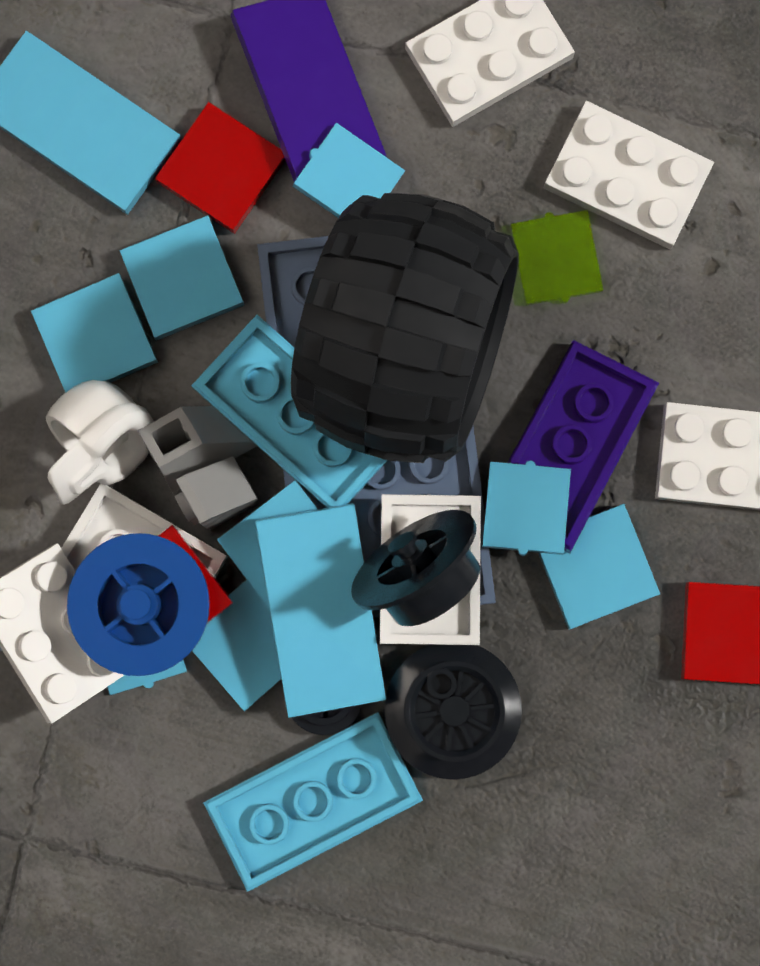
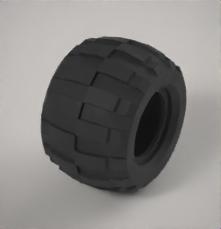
[291,193,519,463]

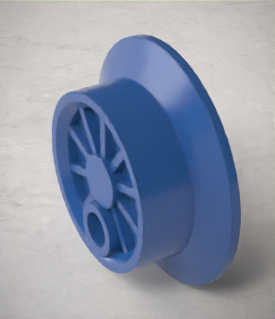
[67,533,210,676]

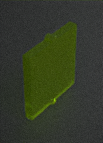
[510,210,604,306]

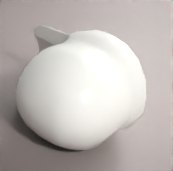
[46,380,154,505]

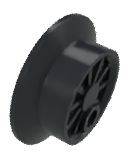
[351,510,480,626]
[384,644,522,779]

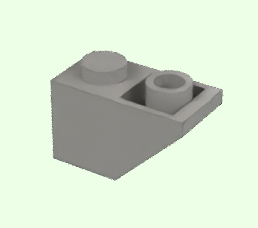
[138,406,257,493]
[174,456,260,531]

